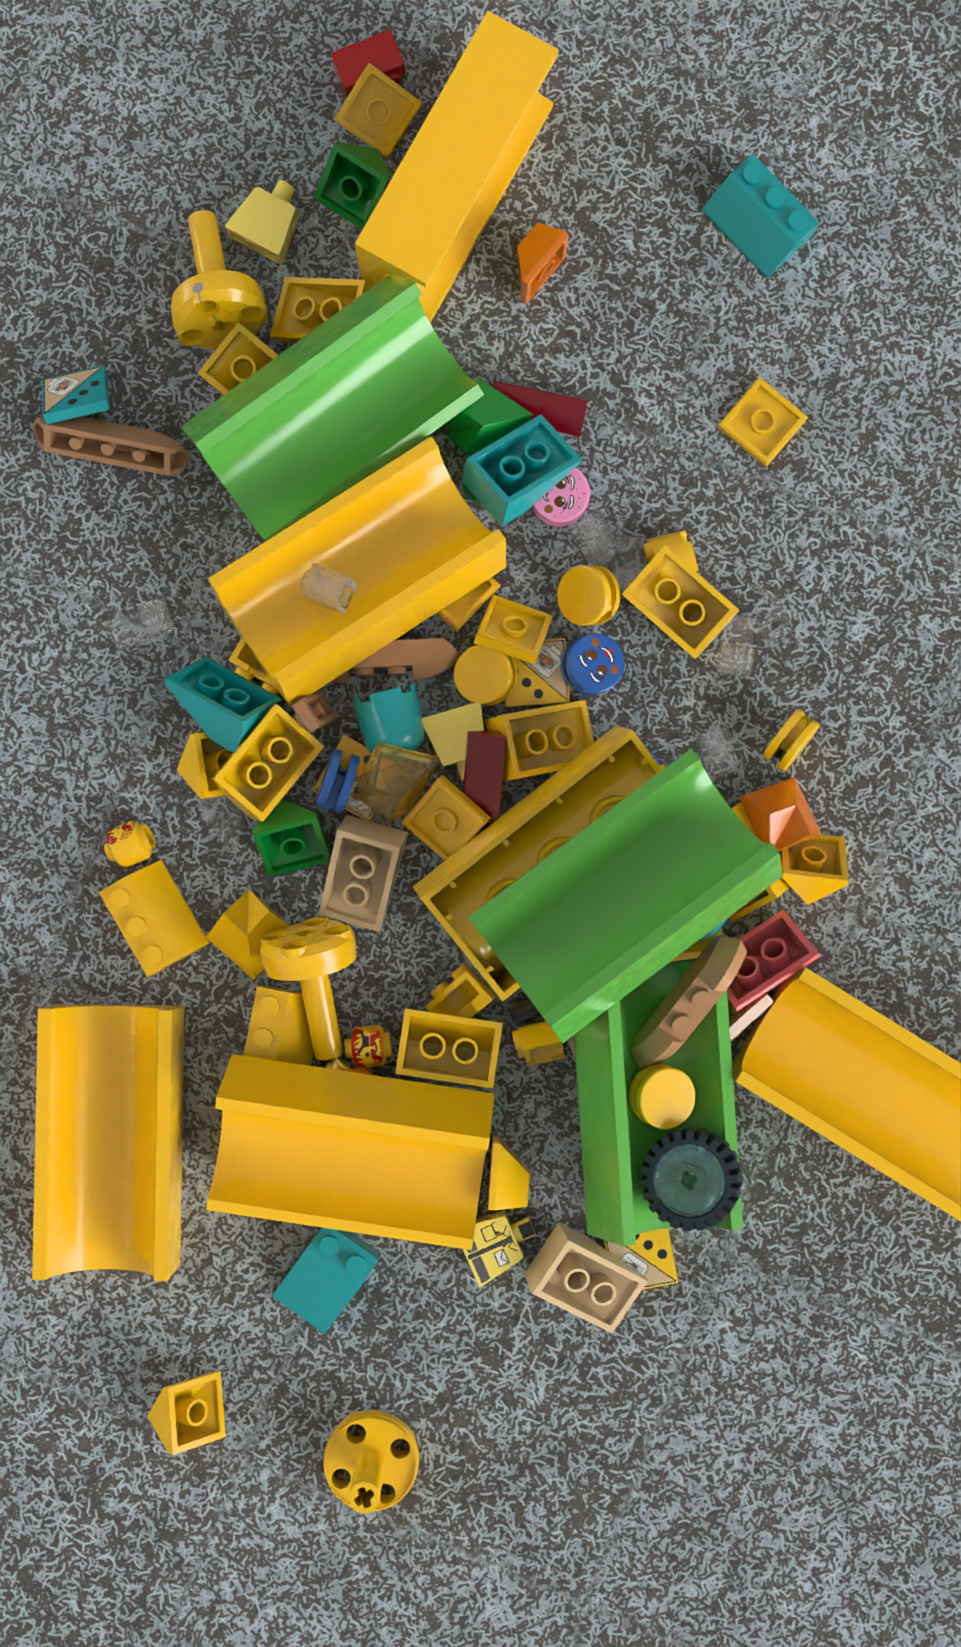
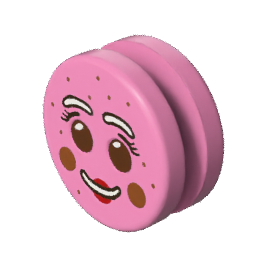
[531,468,590,527]

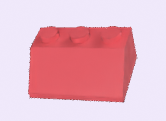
[727,909,820,1011]

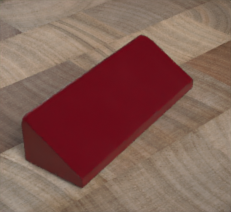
[493,381,588,437]
[463,730,506,828]

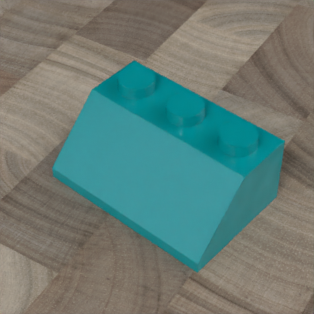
[701,153,819,278]

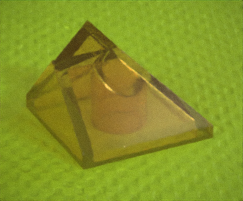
[354,742,439,823]

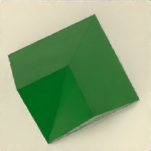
[314,141,391,230]
[446,379,534,456]
[252,799,331,877]

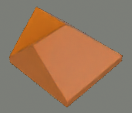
[517,222,569,305]
[740,777,822,852]

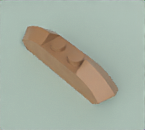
[32,416,192,476]
[332,638,460,683]
[630,935,747,1069]

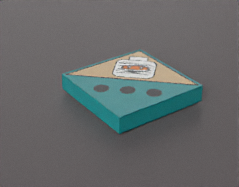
[42,365,110,424]

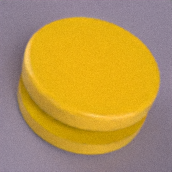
[557,565,620,626]
[454,645,518,706]
[763,709,820,772]
[629,1063,695,1129]

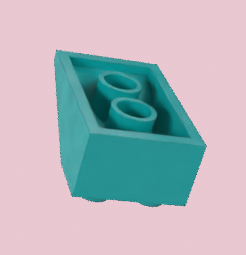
[461,414,582,527]
[164,657,282,753]
[272,1227,381,1334]

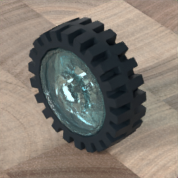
[640,1127,743,1231]

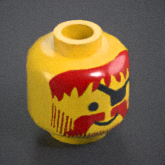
[104,820,155,868]
[344,1024,392,1068]

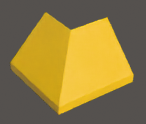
[177,732,233,799]
[780,834,849,905]
[206,889,290,980]
[488,1134,530,1210]
[147,1371,226,1455]

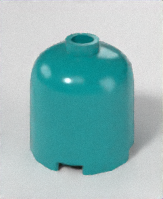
[352,683,425,763]

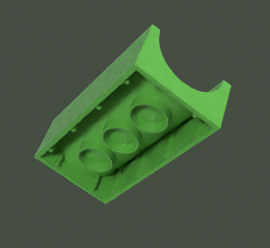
[181,274,484,542]
[468,748,782,1043]
[574,959,743,1246]

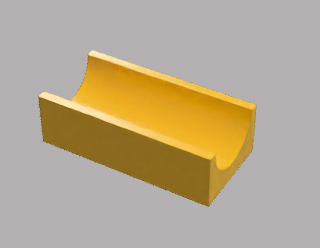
[355,11,559,323]
[208,437,506,708]
[412,725,663,1001]
[732,967,961,1222]
[32,1004,185,1281]
[206,1054,495,1250]

